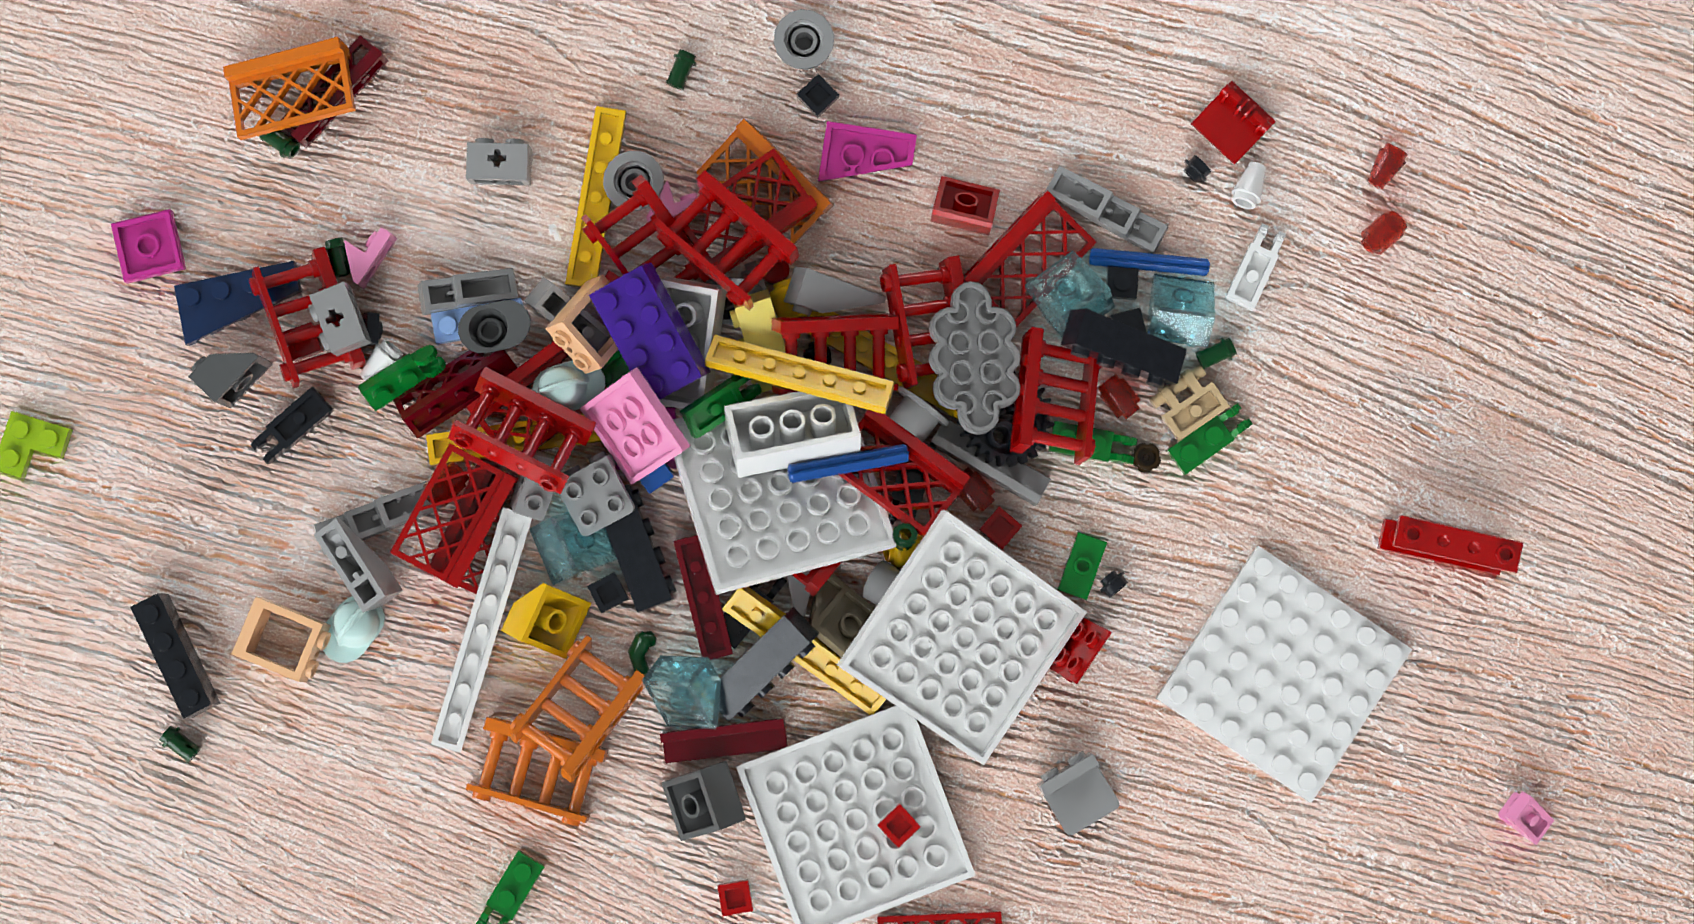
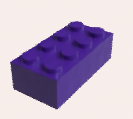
[589,263,711,400]

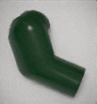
[628,631,656,674]

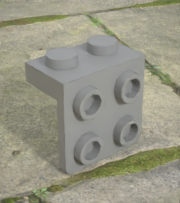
[560,451,635,536]
[1037,751,1119,835]

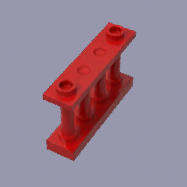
[654,170,799,311]
[581,175,711,282]
[248,247,365,389]
[880,255,965,389]
[772,313,899,395]
[1010,326,1102,465]
[448,367,597,495]
[1377,515,1523,575]

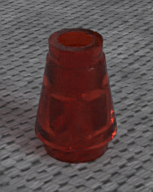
[1367,143,1408,190]

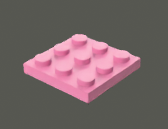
[579,368,690,485]

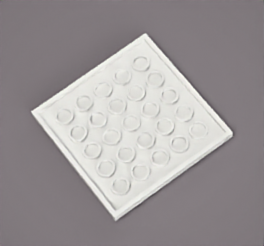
[673,394,896,595]
[837,509,1087,765]
[1155,546,1412,803]
[736,705,976,924]

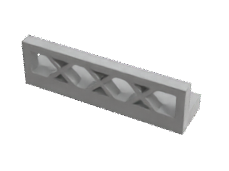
[930,418,1051,506]

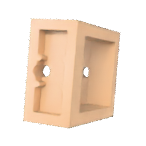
[545,275,618,374]
[231,596,331,682]

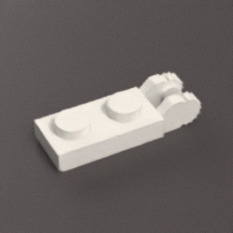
[1224,223,1286,311]

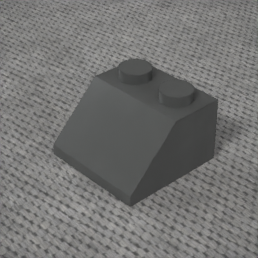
[188,353,273,408]
[661,761,746,841]

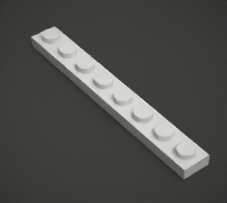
[431,507,532,753]

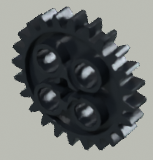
[956,370,1055,467]

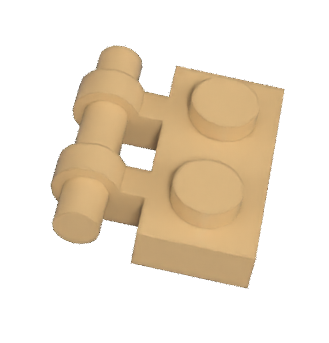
[1149,365,1230,441]

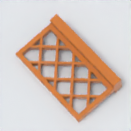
[223,37,356,140]
[696,119,834,245]

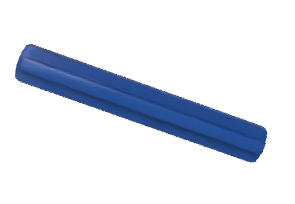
[1089,248,1210,276]
[787,444,909,483]

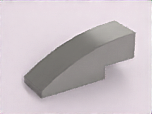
[417,268,518,315]

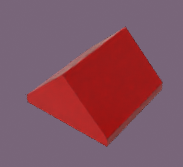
[930,176,1000,236]

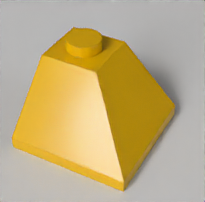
[501,583,592,659]

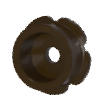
[1131,443,1161,473]

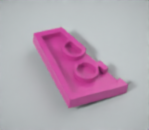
[818,121,917,182]

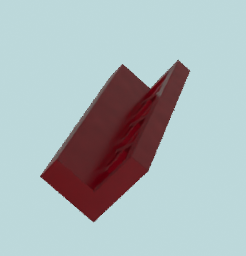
[281,35,388,149]
[393,350,518,439]
[673,535,733,662]
[660,718,788,764]

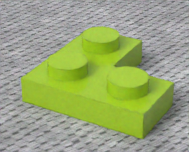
[0,411,73,479]

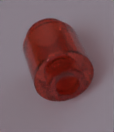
[1361,211,1407,255]
[1097,373,1141,419]
[423,462,469,507]
[960,467,996,512]

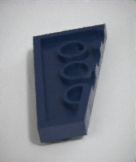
[174,261,302,346]

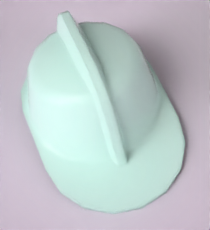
[532,361,605,411]
[323,596,385,663]

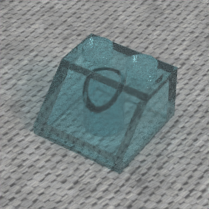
[1025,250,1115,338]
[1147,273,1215,347]
[529,511,617,585]
[642,655,721,729]

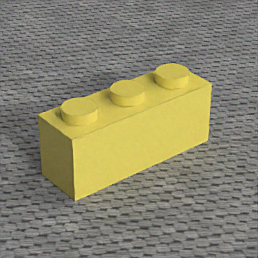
[729,289,785,393]

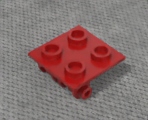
[1191,81,1276,165]
[1049,618,1112,684]

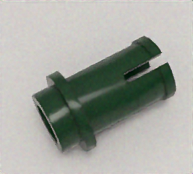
[665,49,697,91]
[259,130,300,159]
[325,238,351,278]
[1195,338,1237,370]
[892,523,917,551]
[159,726,201,763]

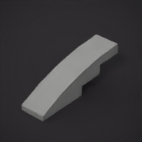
[1046,166,1168,254]
[313,480,444,555]

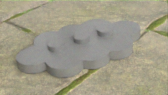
[928,281,1021,435]

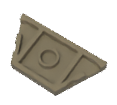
[809,574,875,658]

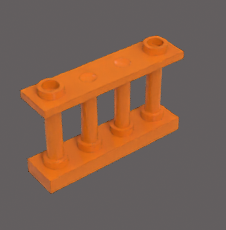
[510,635,647,783]
[465,716,609,826]

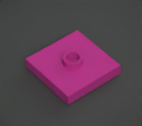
[111,209,186,284]

